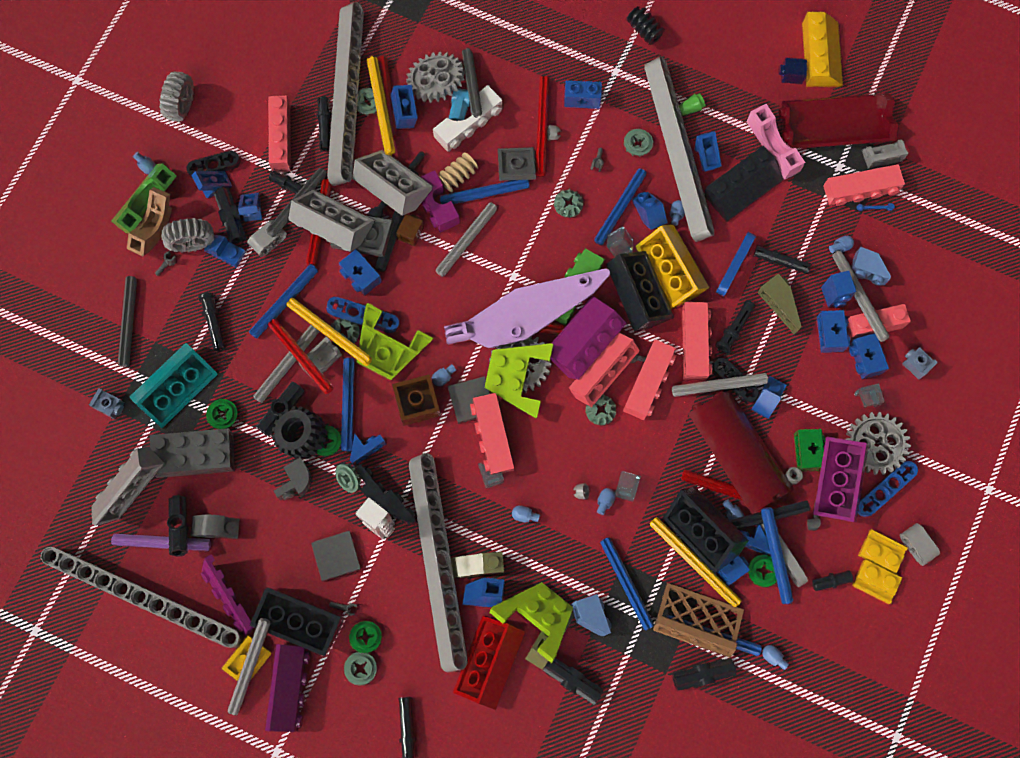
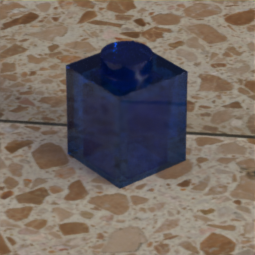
[779,58,807,84]

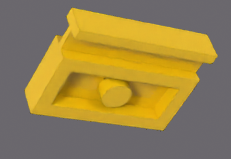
[858,529,908,574]
[852,559,902,604]
[222,635,272,681]

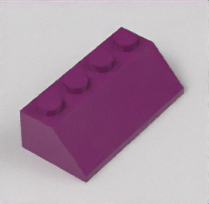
[551,296,626,380]
[813,437,869,522]
[265,644,310,732]

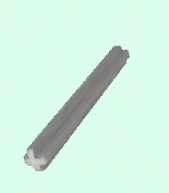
[436,202,497,277]
[253,325,319,403]
[672,373,768,397]
[227,618,270,715]

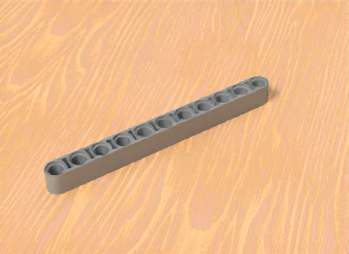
[327,2,364,186]
[644,56,714,242]
[409,453,467,672]
[41,547,243,648]

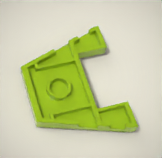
[356,303,433,380]
[484,343,554,418]
[489,583,573,663]

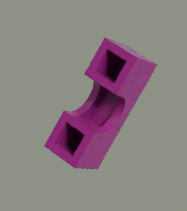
[420,171,460,232]

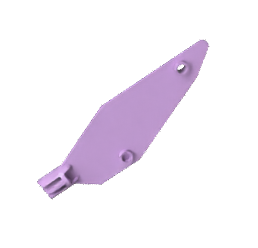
[444,269,610,349]

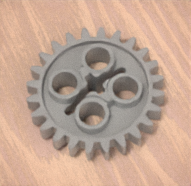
[406,52,465,103]
[489,336,551,393]
[845,412,911,475]

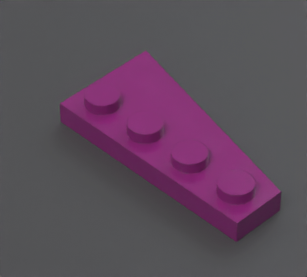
[201,554,254,636]

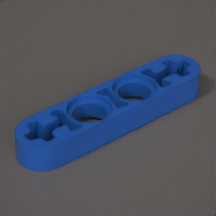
[716,232,756,296]
[326,297,399,333]
[858,461,918,517]

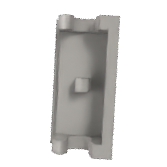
[862,139,908,169]
[298,337,342,378]

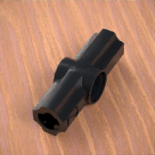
[213,187,246,244]
[256,382,306,438]
[167,495,189,557]
[542,658,603,705]
[672,658,736,691]

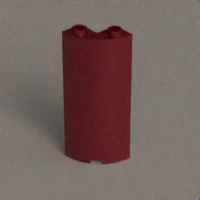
[779,93,898,149]
[688,390,794,514]

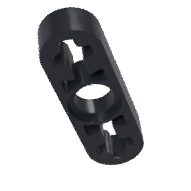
[186,150,240,178]
[712,358,759,404]

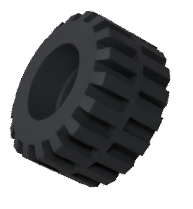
[272,406,327,459]

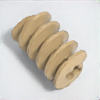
[438,152,478,192]

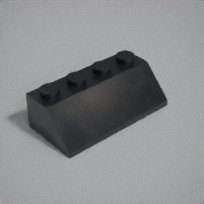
[704,145,783,222]
[606,251,674,332]
[663,487,749,573]
[250,587,344,656]

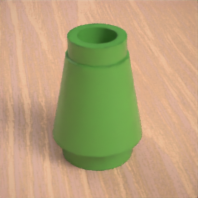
[679,93,705,116]

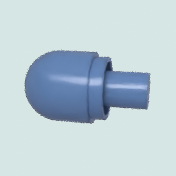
[133,152,156,174]
[670,200,685,225]
[829,235,854,253]
[432,364,456,387]
[597,488,616,515]
[722,499,745,520]
[512,505,540,523]
[762,645,789,670]

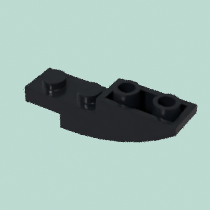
[355,464,416,525]

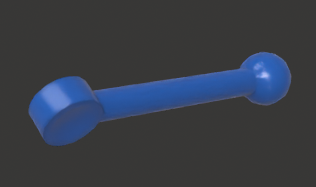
[857,203,895,211]

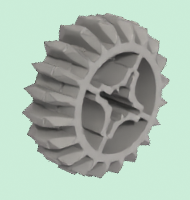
[159,71,194,122]
[161,218,214,253]

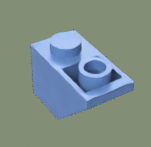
[851,247,891,285]
[570,594,611,637]

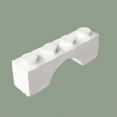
[433,86,502,152]
[356,498,395,540]

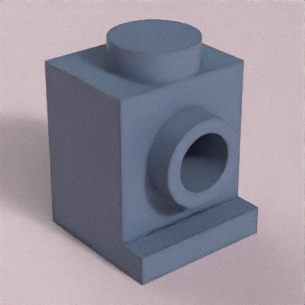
[902,347,938,380]
[89,388,124,419]

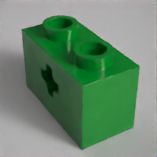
[794,429,825,471]

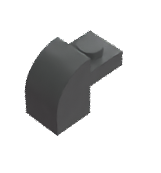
[274,457,312,500]
[191,515,239,539]

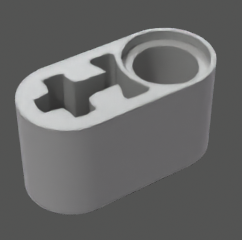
[248,220,287,257]
[900,523,940,566]

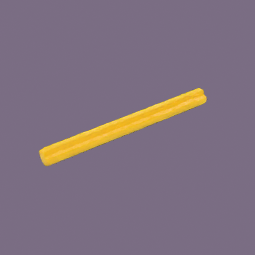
[367,56,396,156]
[287,298,372,366]
[650,517,741,608]

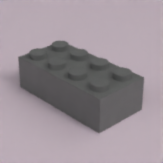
[150,428,235,478]

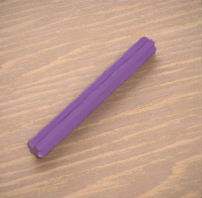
[111,534,211,551]

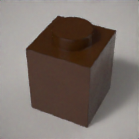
[397,214,424,247]

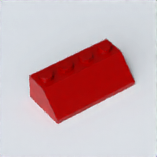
[453,616,525,710]

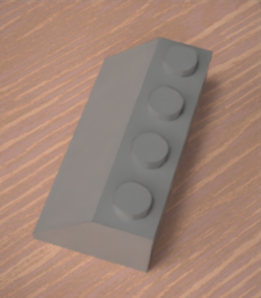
[352,150,432,215]
[288,190,374,252]
[91,447,164,526]

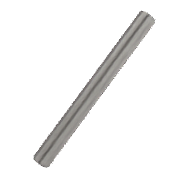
[832,251,889,342]

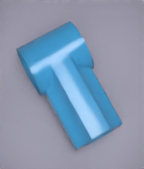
[448,88,470,121]

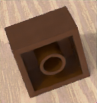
[392,374,441,426]

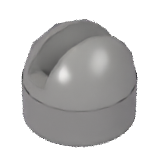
[547,125,561,140]
[785,467,803,484]
[573,483,589,499]

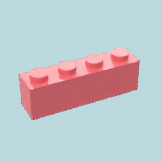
[268,96,291,172]
[823,164,905,206]
[682,302,712,381]
[569,333,640,407]
[623,339,677,420]
[470,393,514,476]

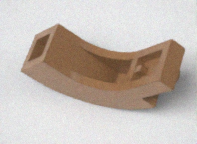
[127,187,172,256]

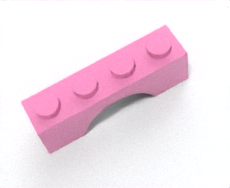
[746,104,805,180]

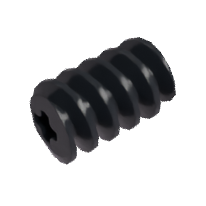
[626,6,665,45]

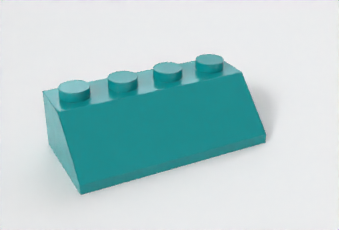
[129,343,218,428]

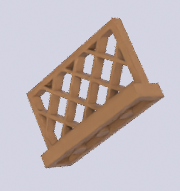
[653,583,744,657]

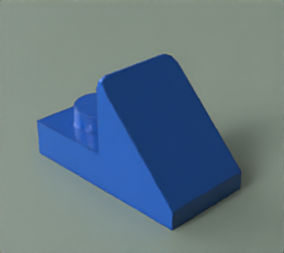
[694,131,722,172]
[192,171,232,198]
[238,192,262,222]
[204,235,246,268]
[751,376,787,419]
[350,434,386,467]
[739,524,770,555]

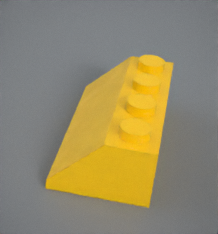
[802,12,843,87]
[635,225,709,309]

